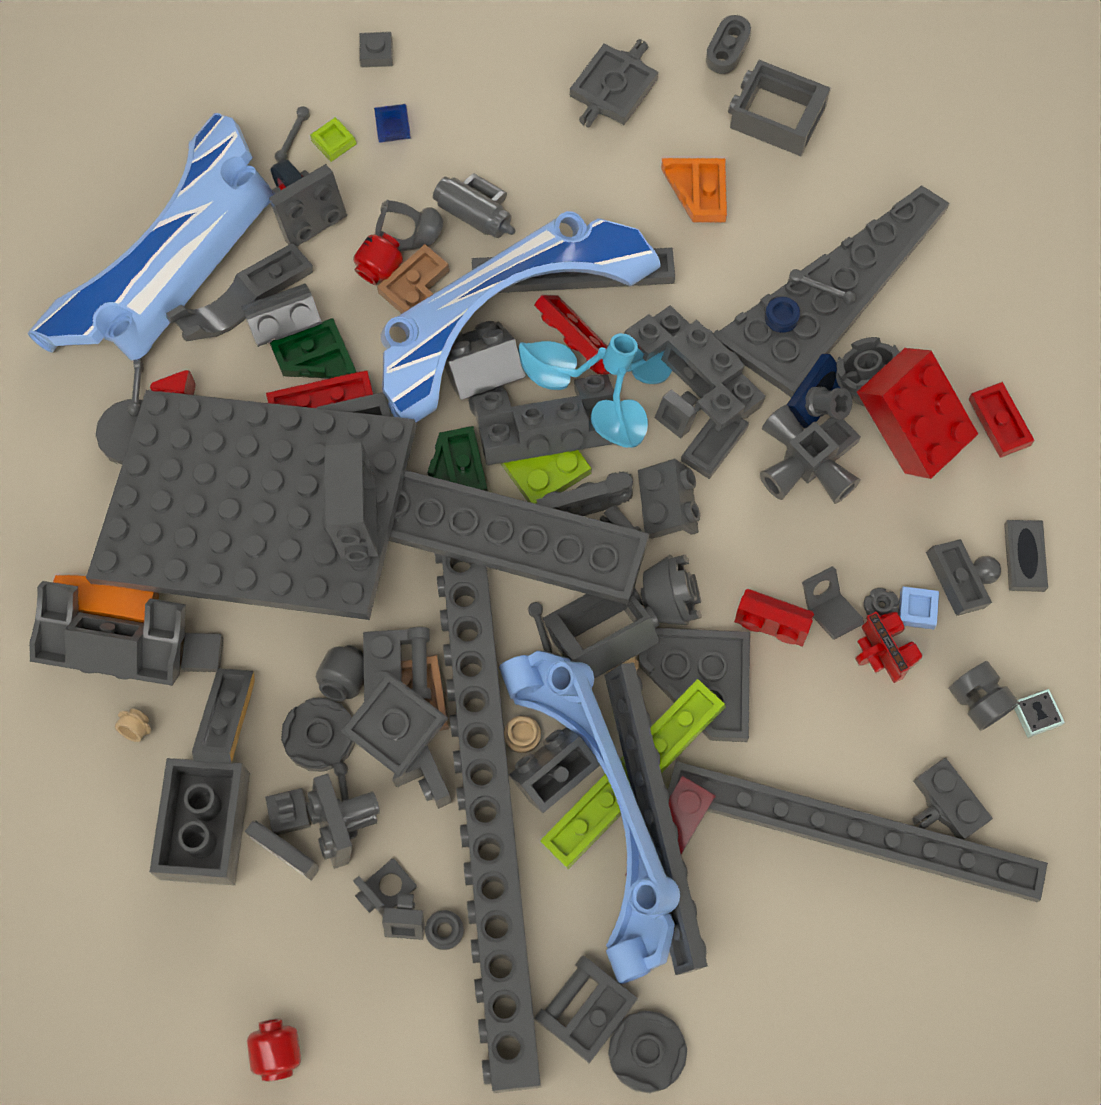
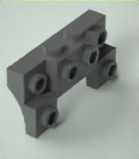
[624,305,766,432]
[472,374,615,465]
[29,581,186,686]

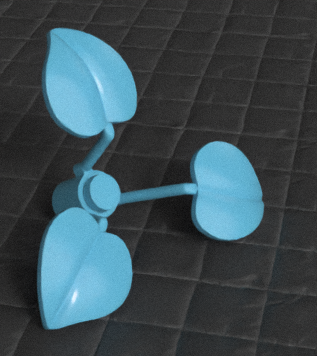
[518,333,672,448]

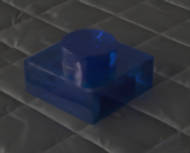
[374,104,411,143]

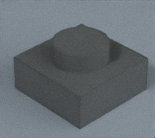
[359,32,393,67]

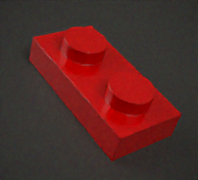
[968,382,1035,458]

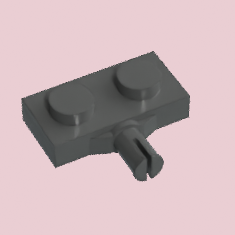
[912,757,993,840]

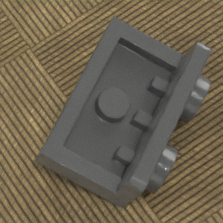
[638,459,700,539]

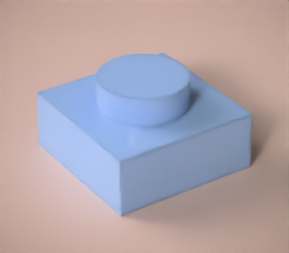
[898,586,939,630]

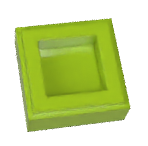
[310,117,356,162]

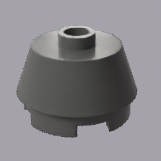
[836,337,900,407]
[641,555,702,625]

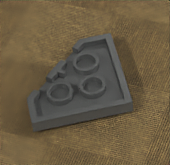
[639,628,750,742]

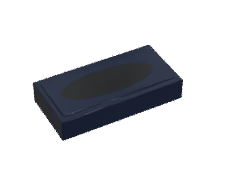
[786,354,840,429]

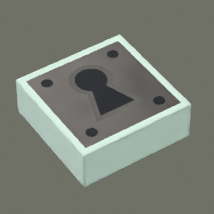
[1014,689,1065,738]

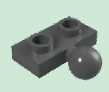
[926,539,1001,616]

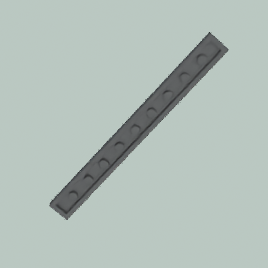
[668,761,1048,902]

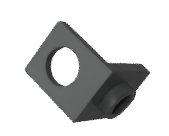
[802,566,864,640]
[353,858,417,917]

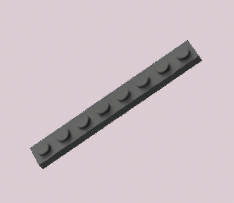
[604,663,708,976]

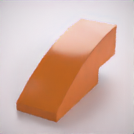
[53,575,159,623]

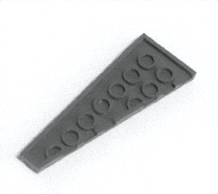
[714,186,949,397]

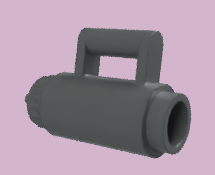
[433,173,515,238]

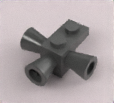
[760,405,861,504]

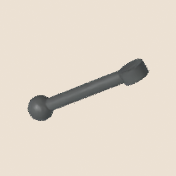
[275,106,310,162]
[789,269,856,304]
[127,358,143,416]
[528,602,552,653]
[333,762,358,839]

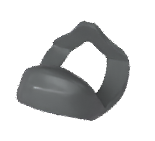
[375,200,443,251]

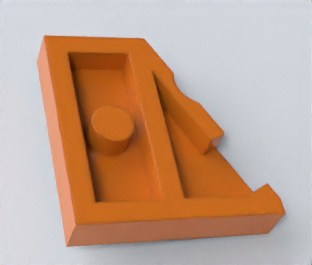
[661,158,727,222]

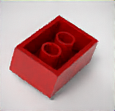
[857,348,978,479]

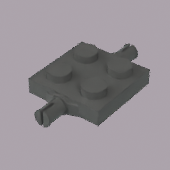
[570,39,658,127]

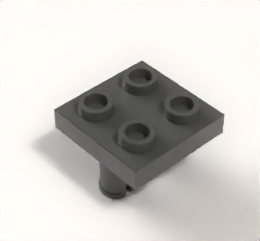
[307,774,380,869]

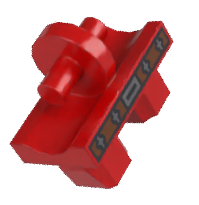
[855,611,922,683]

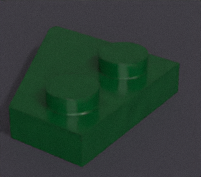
[270,318,357,379]
[427,426,488,491]

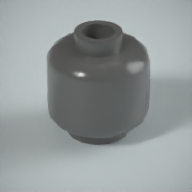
[315,645,364,702]

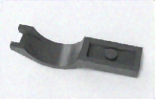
[166,243,313,342]

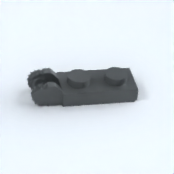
[537,471,633,516]

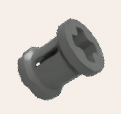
[805,386,852,420]

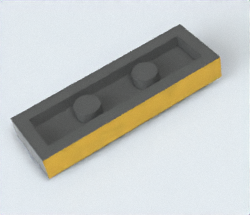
[192,668,255,764]

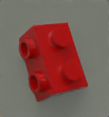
[734,589,814,647]

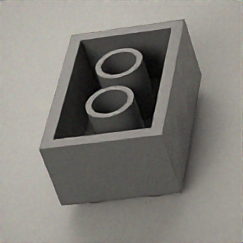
[149,758,250,885]

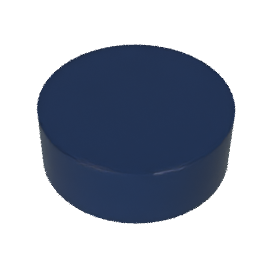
[765,297,800,333]

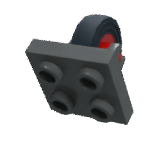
[269,159,347,247]

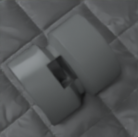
[948,661,1020,731]

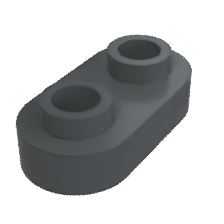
[706,15,751,74]

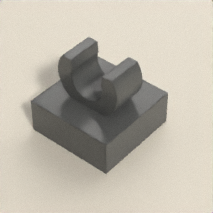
[654,389,699,439]
[265,788,311,835]
[382,893,425,940]

